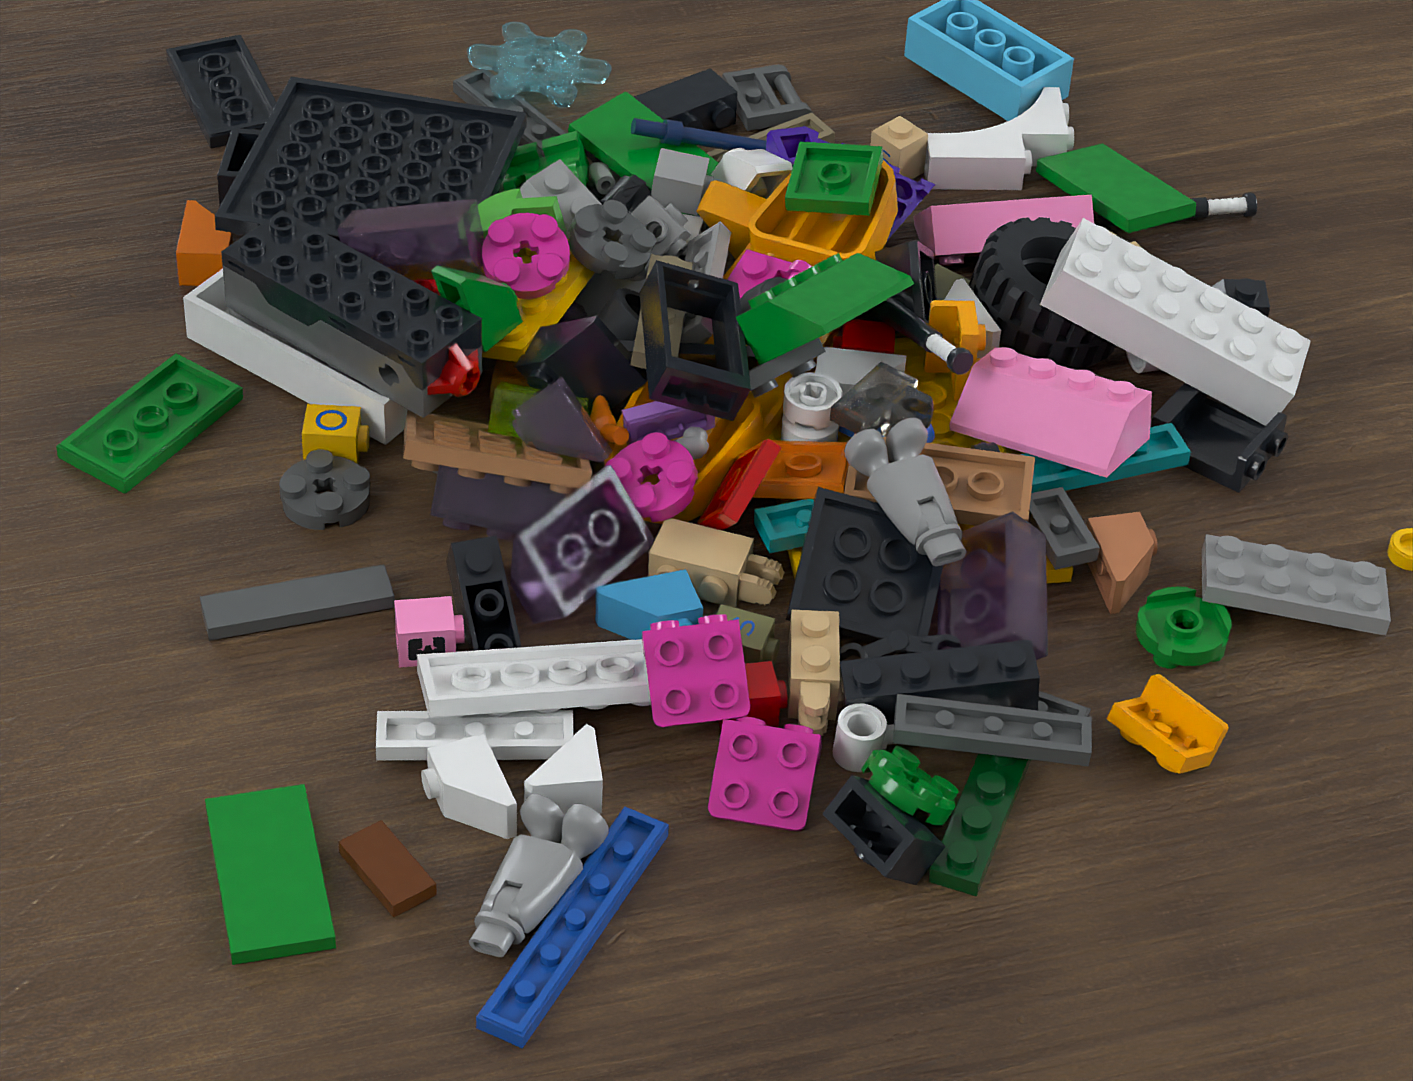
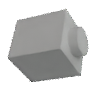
[651,148,714,216]

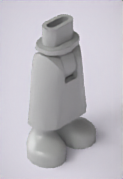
[844,418,966,566]
[469,794,609,957]

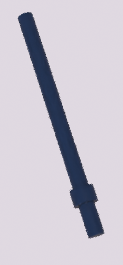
[631,118,767,151]

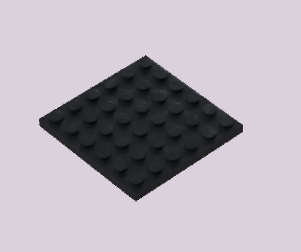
[215,76,527,270]

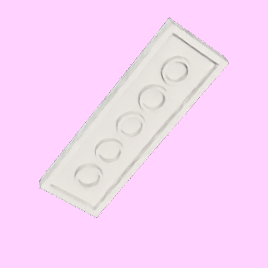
[417,639,651,720]

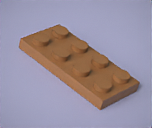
[844,433,1035,532]

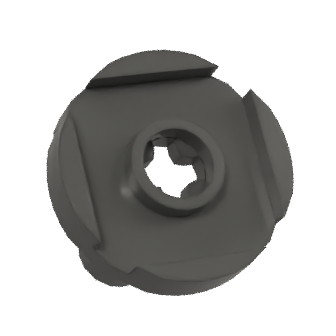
[568,200,656,279]
[279,449,370,530]

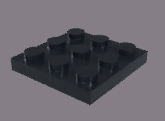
[785,487,943,643]

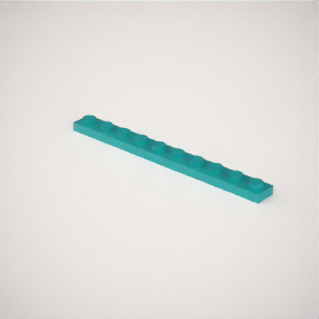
[754,423,1191,554]

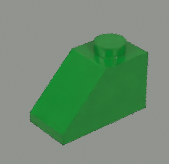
[431,265,523,353]

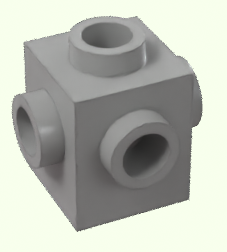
[631,195,691,258]

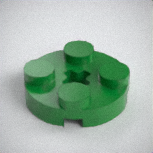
[1136,587,1232,669]
[861,746,959,825]

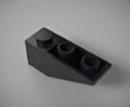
[446,535,522,651]

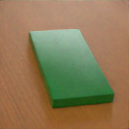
[568,91,719,216]
[1036,143,1196,233]
[56,353,243,494]
[205,784,336,965]

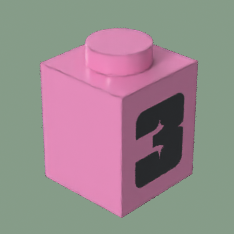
[394,596,465,668]

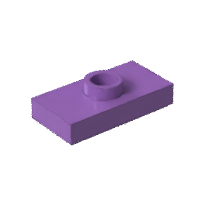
[622,401,715,445]

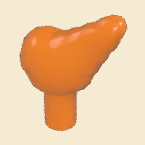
[581,395,629,452]

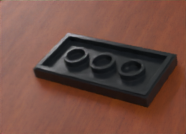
[166,35,277,149]

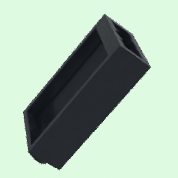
[640,260,751,421]

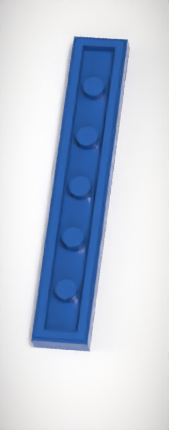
[476,806,669,1049]

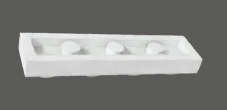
[376,710,573,761]

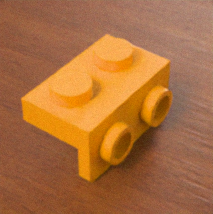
[923,300,986,402]
[1106,674,1229,774]

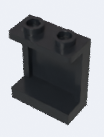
[1151,383,1288,493]

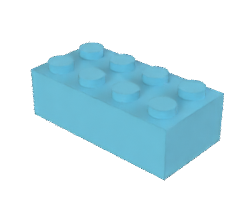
[904,0,1074,121]

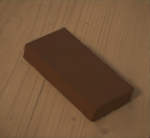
[338,820,437,918]

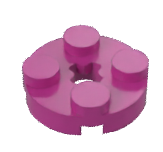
[482,213,570,299]
[604,432,698,522]

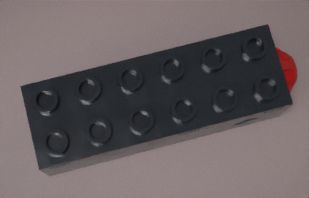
[221,210,482,418]

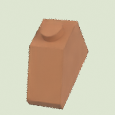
[1087,512,1157,614]

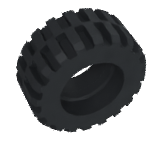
[969,217,1117,370]

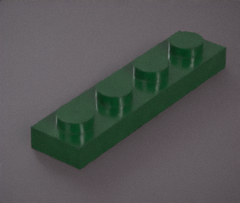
[929,753,1031,897]

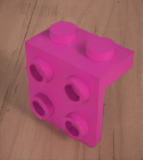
[642,614,750,728]
[708,717,822,832]

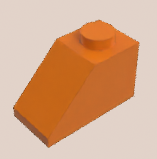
[176,200,233,286]

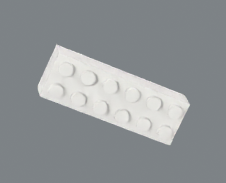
[1040,218,1310,426]
[183,269,408,445]

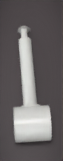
[833,703,896,772]

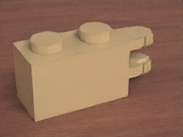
[648,518,785,608]
[788,610,840,736]

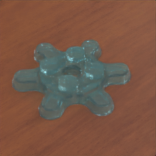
[467,22,612,107]

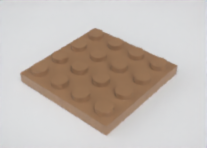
[403,410,592,495]

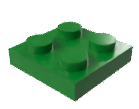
[785,142,883,216]

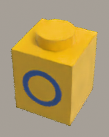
[302,404,369,464]

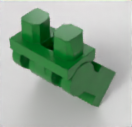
[503,131,590,191]

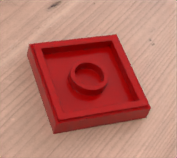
[696,439,782,531]

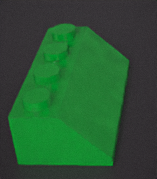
[735,253,914,365]

